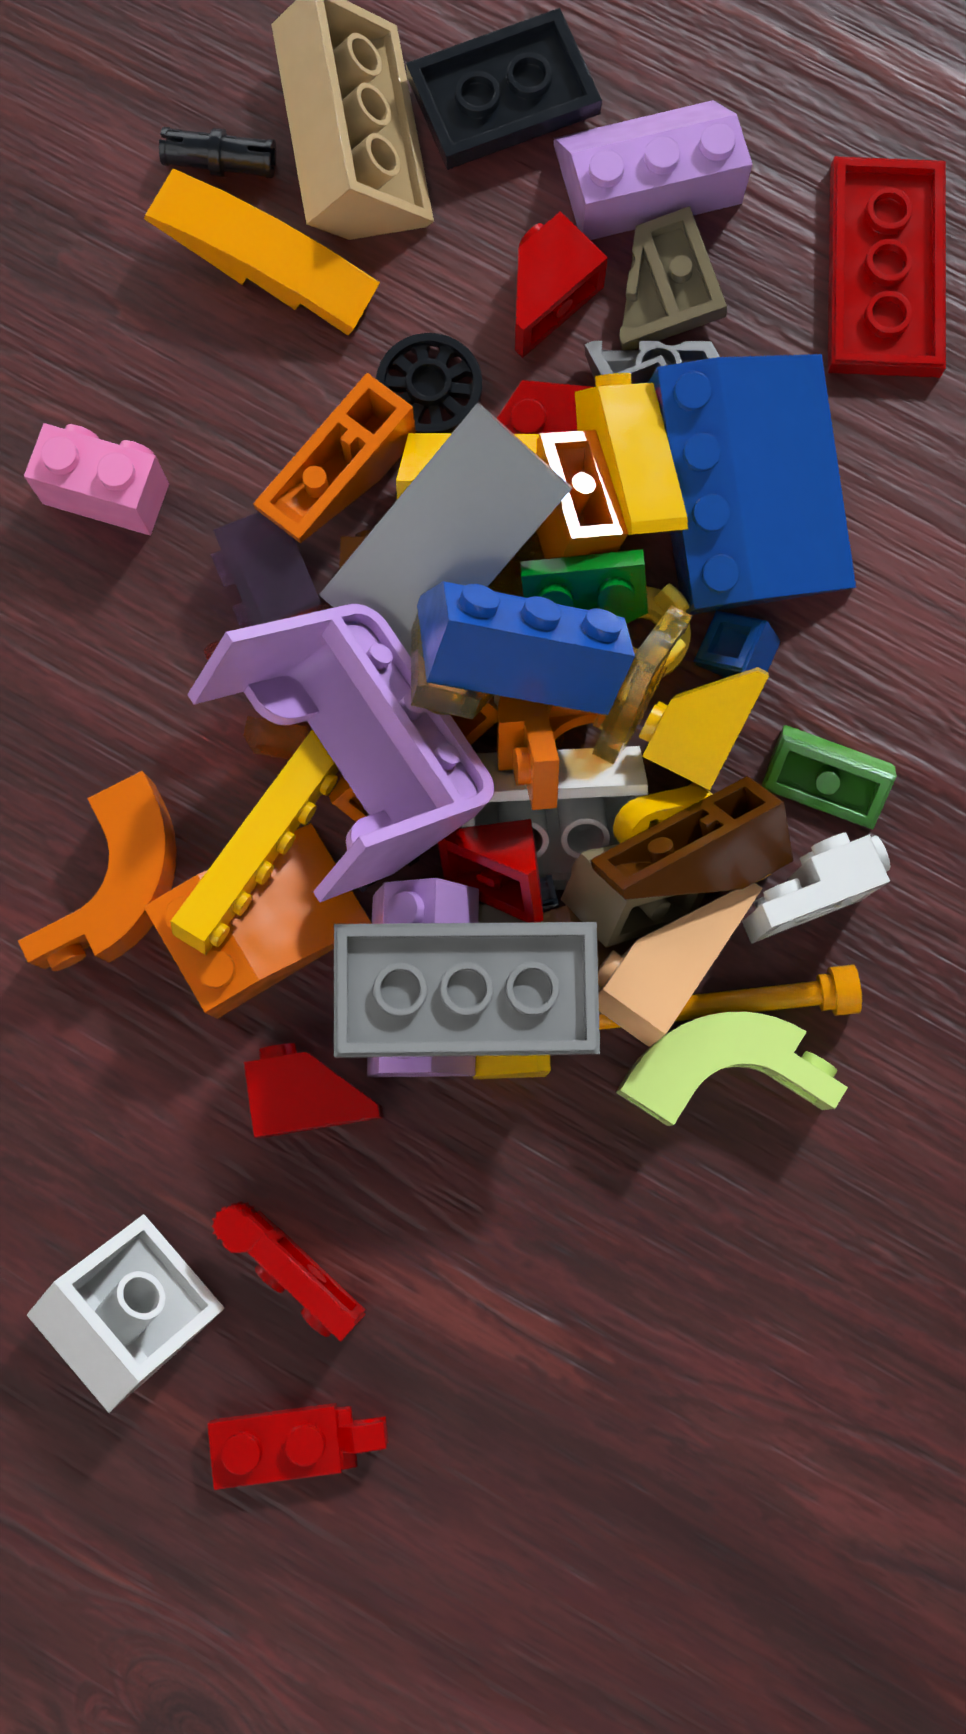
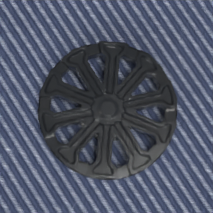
[376,333,482,433]

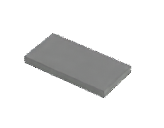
[319,403,573,667]
[334,922,600,1058]

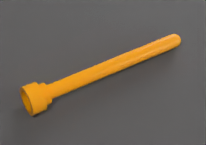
[599,964,862,1030]

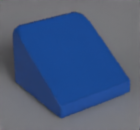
[693,610,780,678]

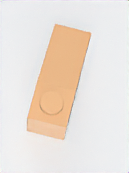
[598,883,763,1048]

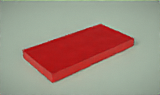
[828,156,946,378]

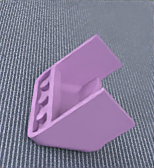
[187,604,494,902]

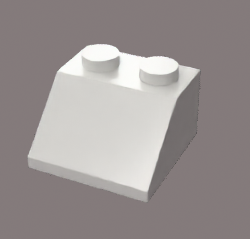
[27,1214,225,1413]

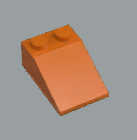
[143,823,372,1019]

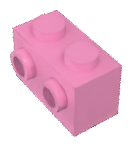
[24,423,169,536]

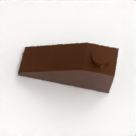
[590,776,794,900]

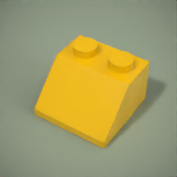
[639,667,769,790]

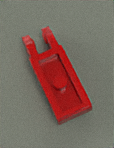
[211,1201,366,1342]

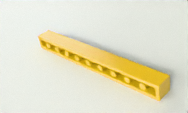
[170,729,339,955]

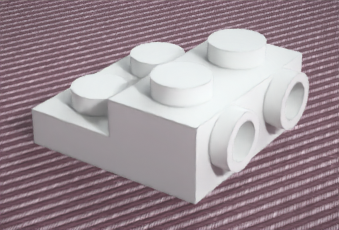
[742,832,890,944]

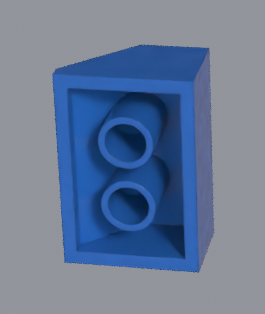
[417,581,635,715]

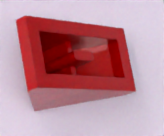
[438,819,544,923]

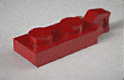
[207,1403,389,1490]

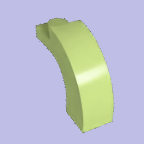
[616,1012,848,1126]

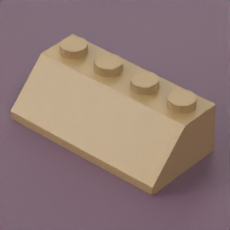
[271,0,434,240]

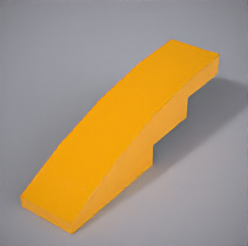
[144,169,380,336]

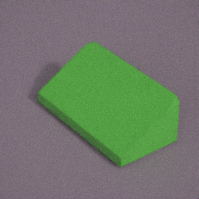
[761,725,897,830]

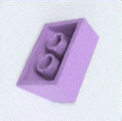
[553,100,752,240]
[367,878,479,1077]

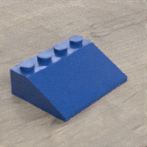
[648,354,856,616]

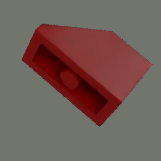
[515,211,608,358]
[244,1043,383,1138]

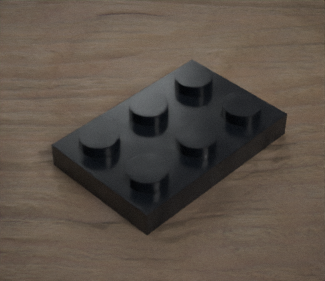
[406,8,602,170]

